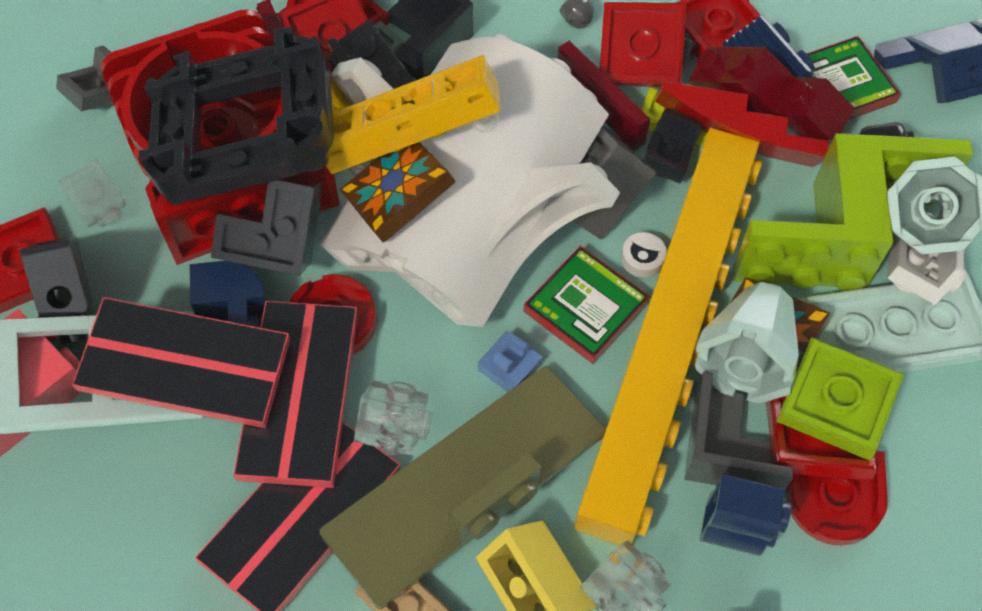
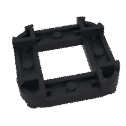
[139,27,334,205]

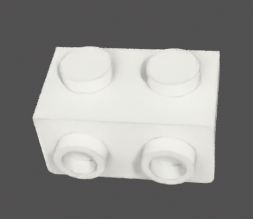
[887,232,966,305]

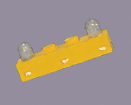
[326,55,501,176]

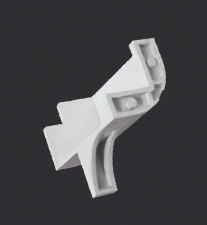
[318,34,620,327]

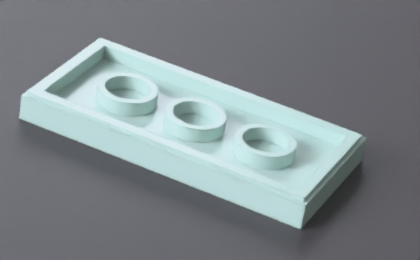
[797,273,982,373]

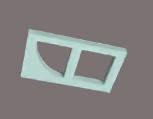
[0,311,203,434]

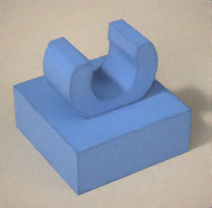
[478,331,543,392]

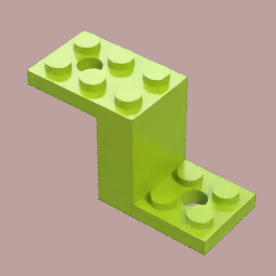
[733,133,973,291]

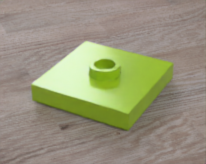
[776,337,904,461]

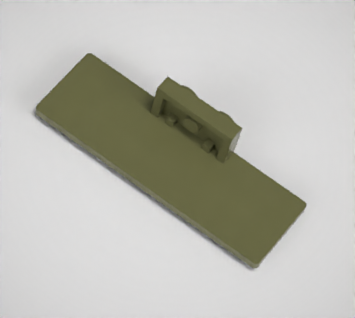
[320,366,606,609]

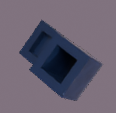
[189,261,268,328]

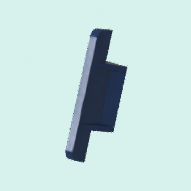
[874,19,982,103]

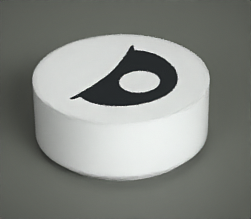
[621,232,667,278]

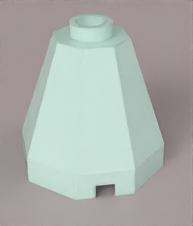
[887,156,982,255]
[695,282,799,404]

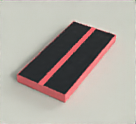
[72,297,290,428]
[233,301,358,488]
[195,422,401,611]

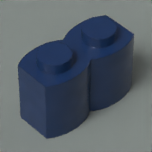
[699,474,791,556]

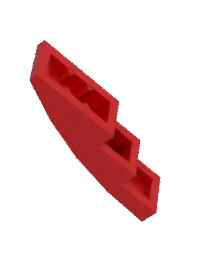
[655,81,829,167]

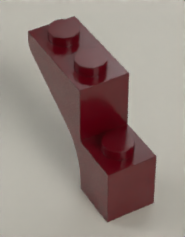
[688,47,855,144]

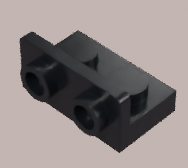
[327,19,414,89]

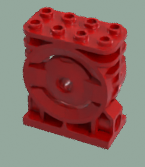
[100,9,340,265]

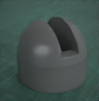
[559,0,594,29]

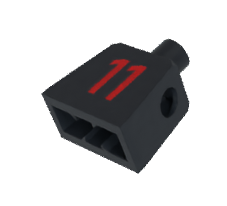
[19,235,93,344]

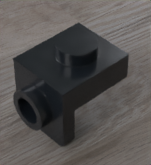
[643,108,703,184]

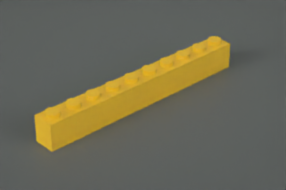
[574,128,762,549]

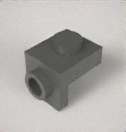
[56,46,113,112]

